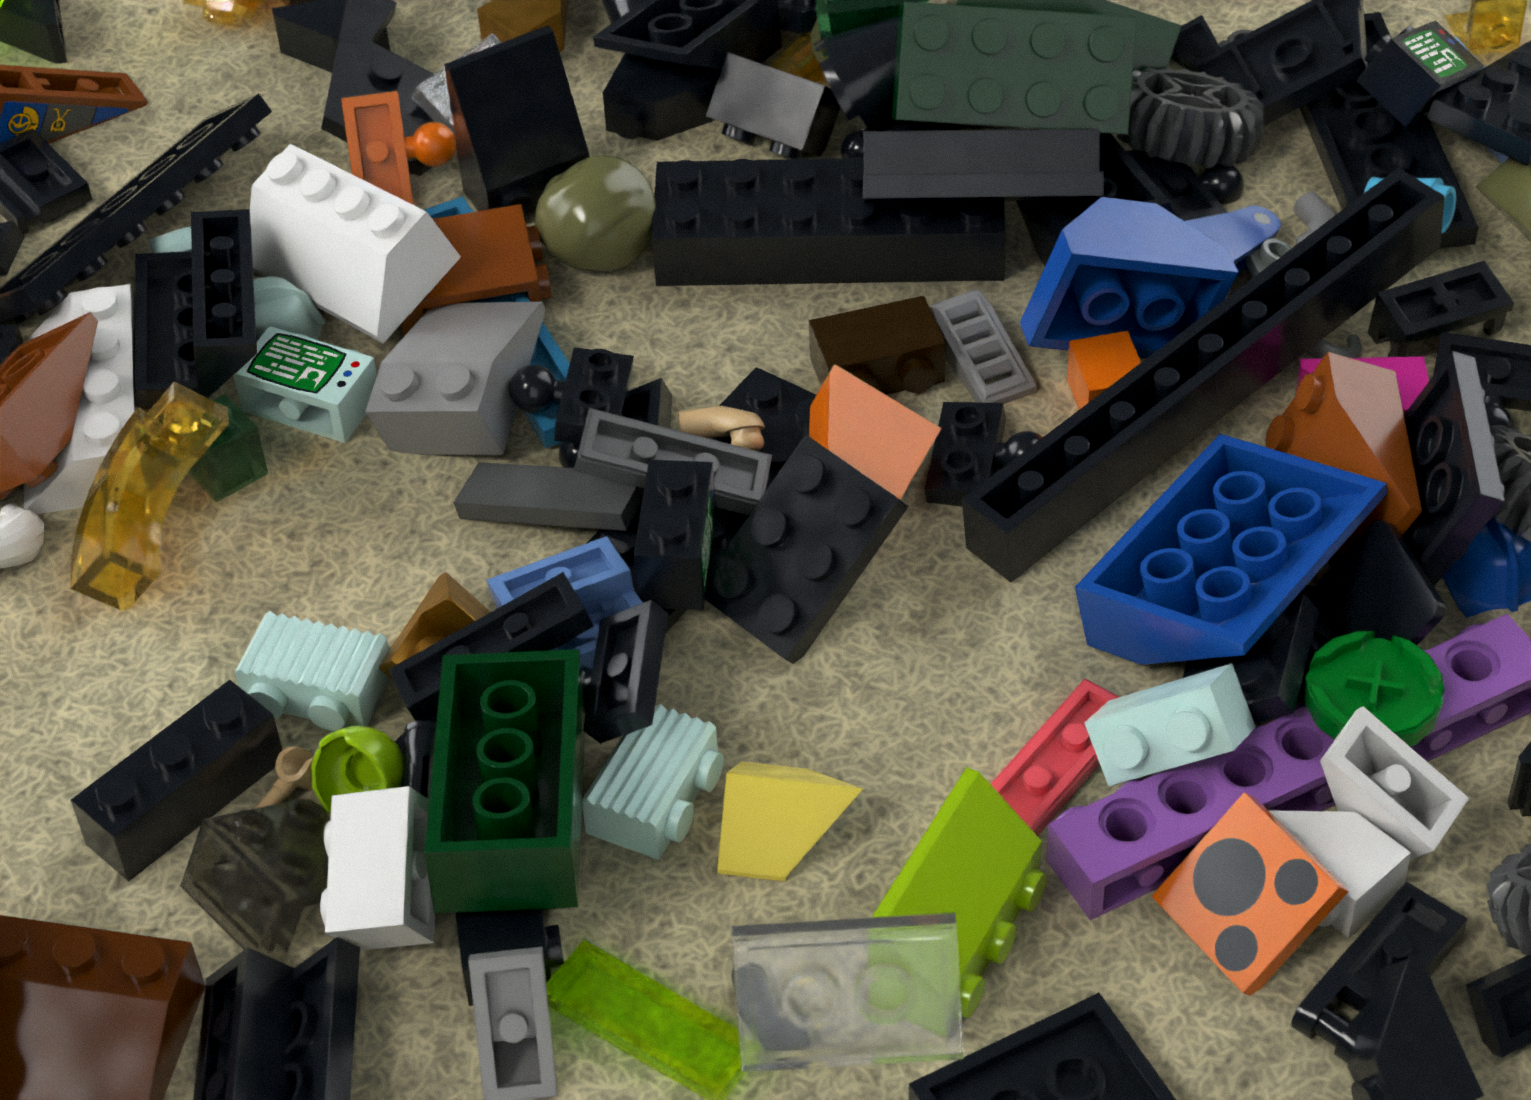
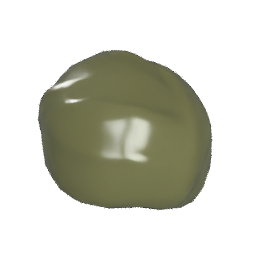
[535,155,656,271]

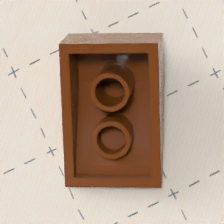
[0,312,98,501]
[1265,352,1422,568]

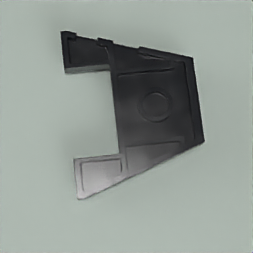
[321,0,457,176]
[1171,0,1368,125]

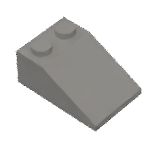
[365,302,546,455]

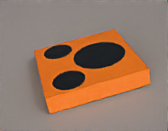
[1151,792,1349,996]

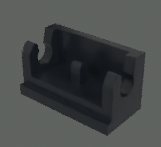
[1368,260,1514,357]

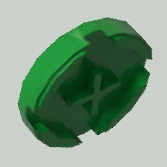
[1304,631,1444,746]

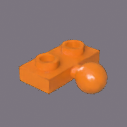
[341,91,456,204]

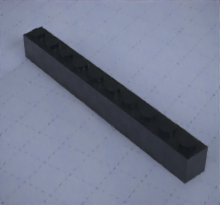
[962,167,1445,582]

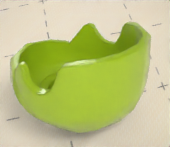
[311,725,404,814]

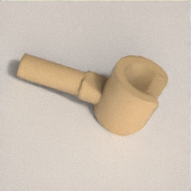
[245,746,313,830]

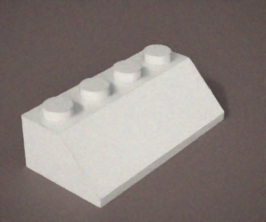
[250,144,461,344]
[24,284,149,514]

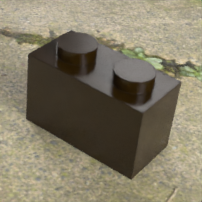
[809,295,945,395]

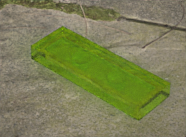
[547,939,760,1100]

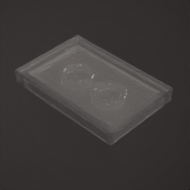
[732,913,963,1072]

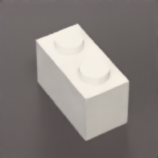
[320,786,435,951]

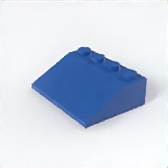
[1075,434,1388,665]

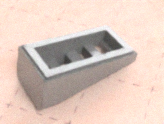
[930,289,1037,404]

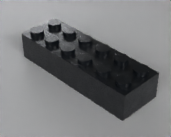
[652,157,1006,286]

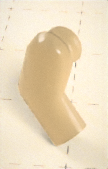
[678,406,765,451]

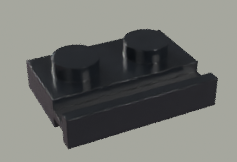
[0,128,93,235]

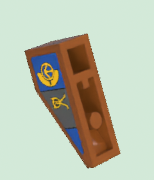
[0,65,148,144]

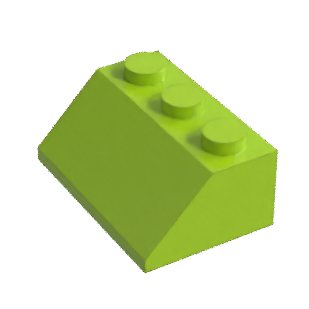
[867,767,1047,1036]

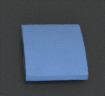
[487,536,643,670]

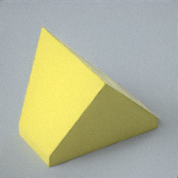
[717,761,863,882]

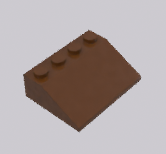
[0,915,205,1100]

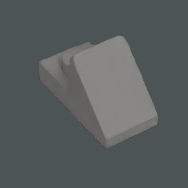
[468,946,557,1100]

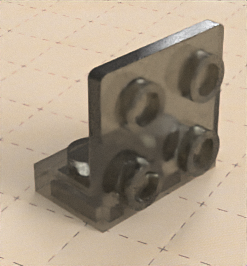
[180,798,331,961]

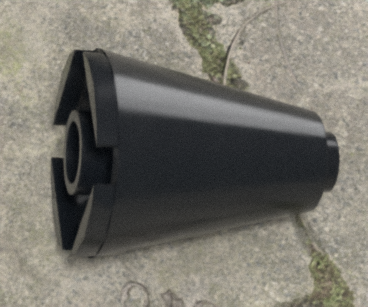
[814,3,948,139]

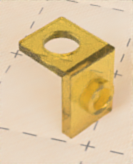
[1445,0,1528,55]

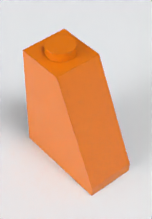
[809,364,941,499]

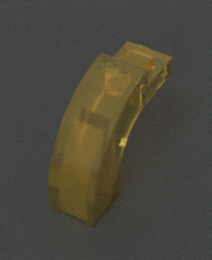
[70,382,229,610]

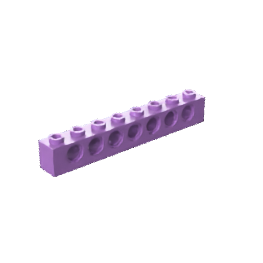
[1046,614,1531,920]

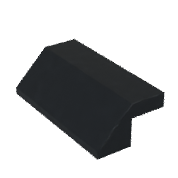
[863,128,1104,202]
[135,209,257,410]
[193,937,360,1100]

